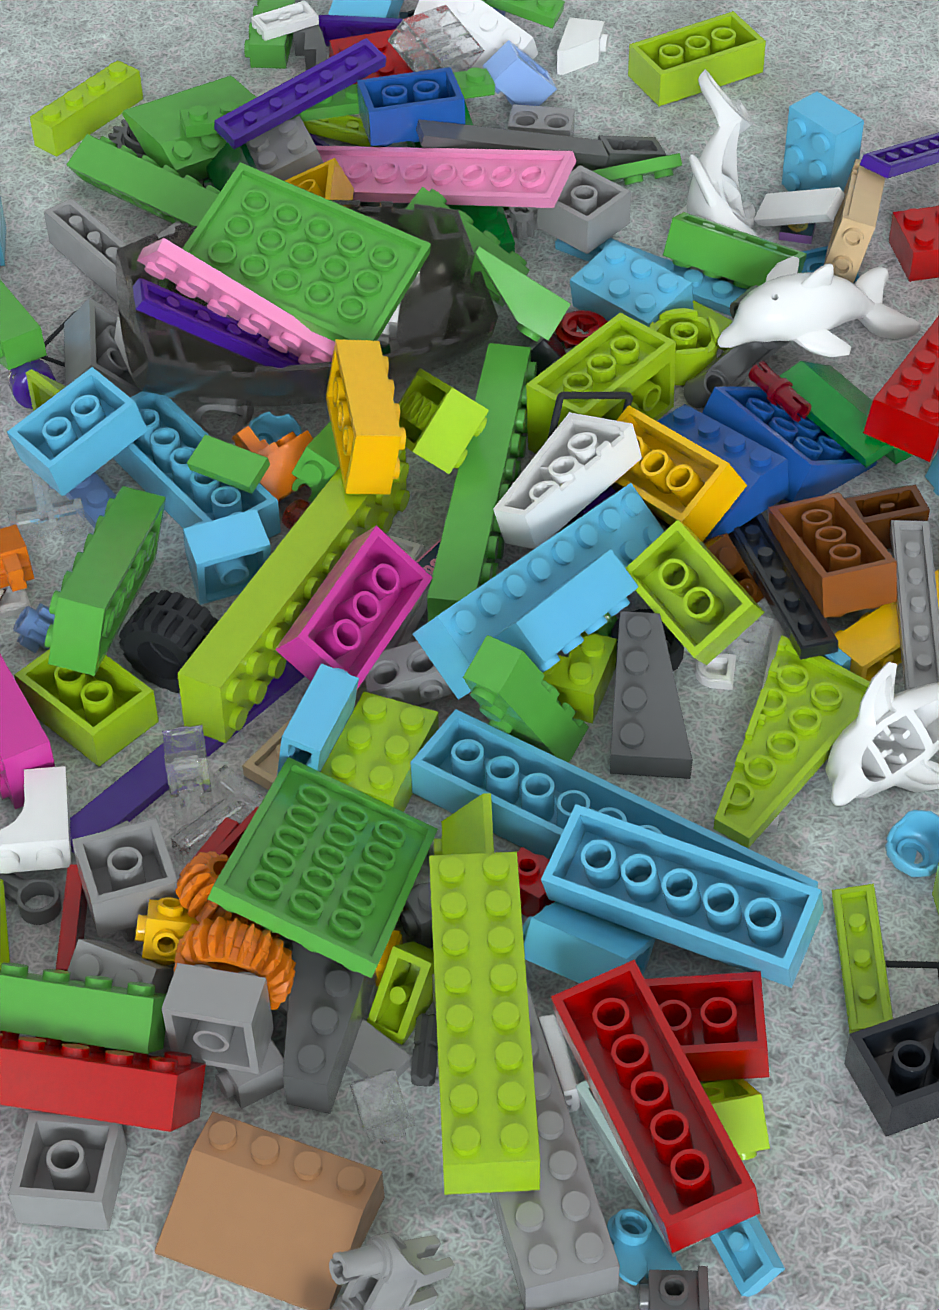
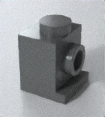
[639,1266,709,1310]

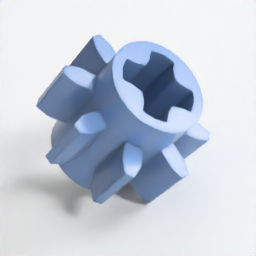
[13,603,55,653]

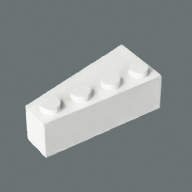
[493,412,642,549]

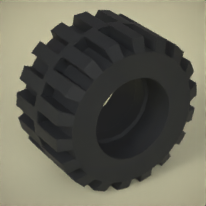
[119,590,218,693]

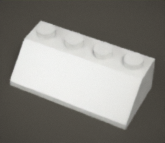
[409,0,538,98]

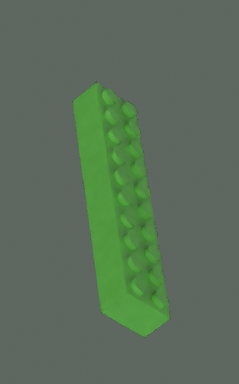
[427,343,537,622]

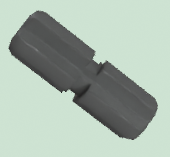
[410,1013,438,1087]

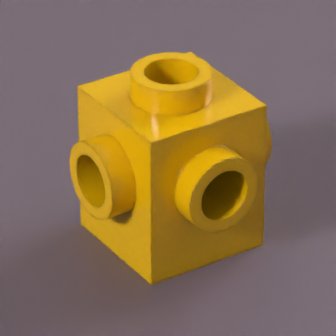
[135,897,200,965]

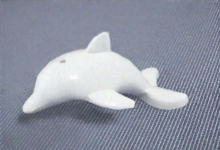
[671,69,759,237]
[717,256,921,357]
[825,662,939,806]

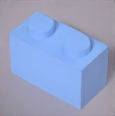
[483,40,557,106]

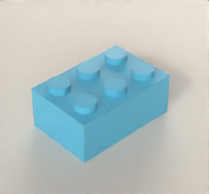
[782,91,864,192]
[570,240,694,327]
[7,367,148,497]

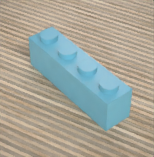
[494,549,639,673]

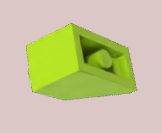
[367,941,434,1045]

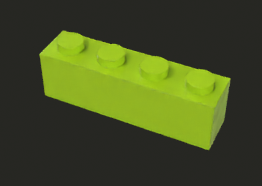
[30,60,143,157]

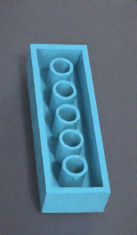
[113,385,281,539]
[541,804,824,988]

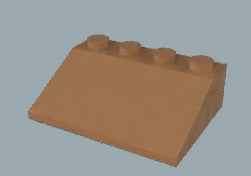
[155,1111,385,1310]

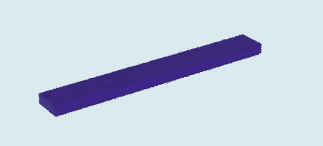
[70,660,305,854]

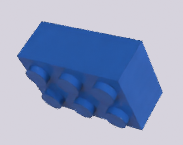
[357,67,465,147]

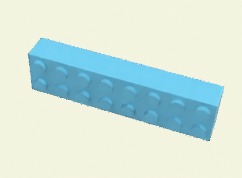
[412,483,665,700]

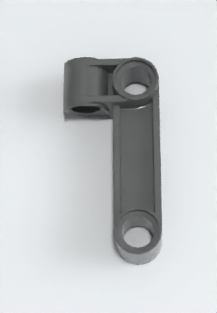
[683,285,790,408]

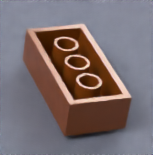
[768,492,897,618]

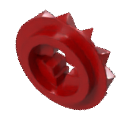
[555,310,608,349]

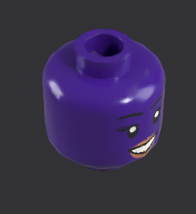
[8,359,56,409]

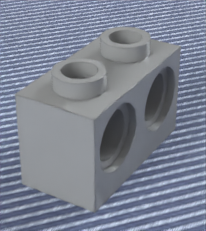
[508,104,575,137]
[365,641,454,705]

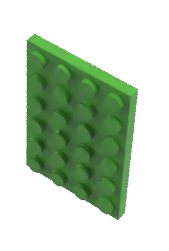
[182,162,431,341]
[207,757,438,978]

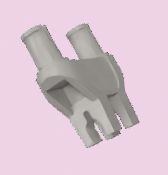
[328,1232,455,1310]

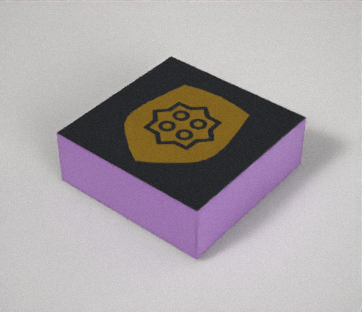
[779,223,816,244]

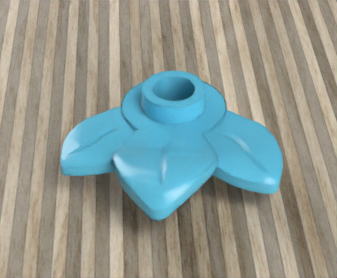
[606,1209,682,1286]

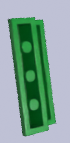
[779,361,913,468]

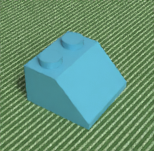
[183,509,271,605]

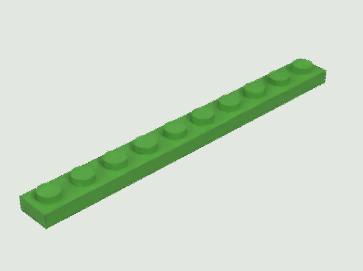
[179,67,495,138]

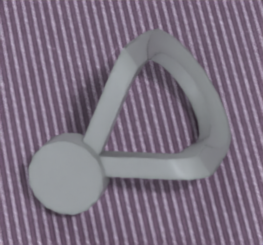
[193,400,254,443]

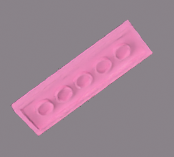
[137,238,335,371]

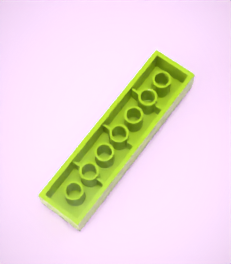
[429,851,540,1195]

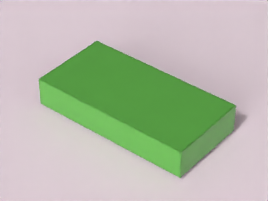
[187,434,270,494]

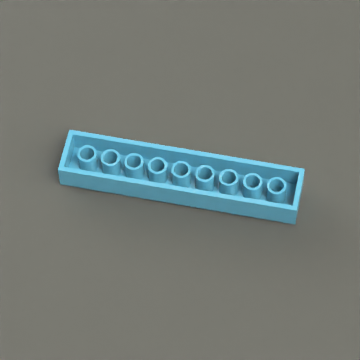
[411,709,818,888]

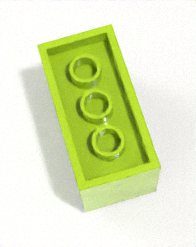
[526,312,676,454]

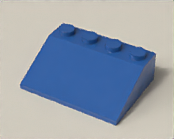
[702,387,878,503]
[657,404,789,539]

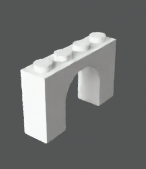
[0,766,72,874]

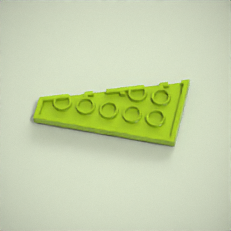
[713,635,870,849]

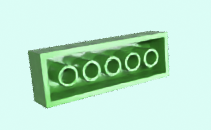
[45,486,166,676]

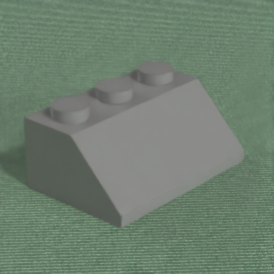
[64,298,146,397]

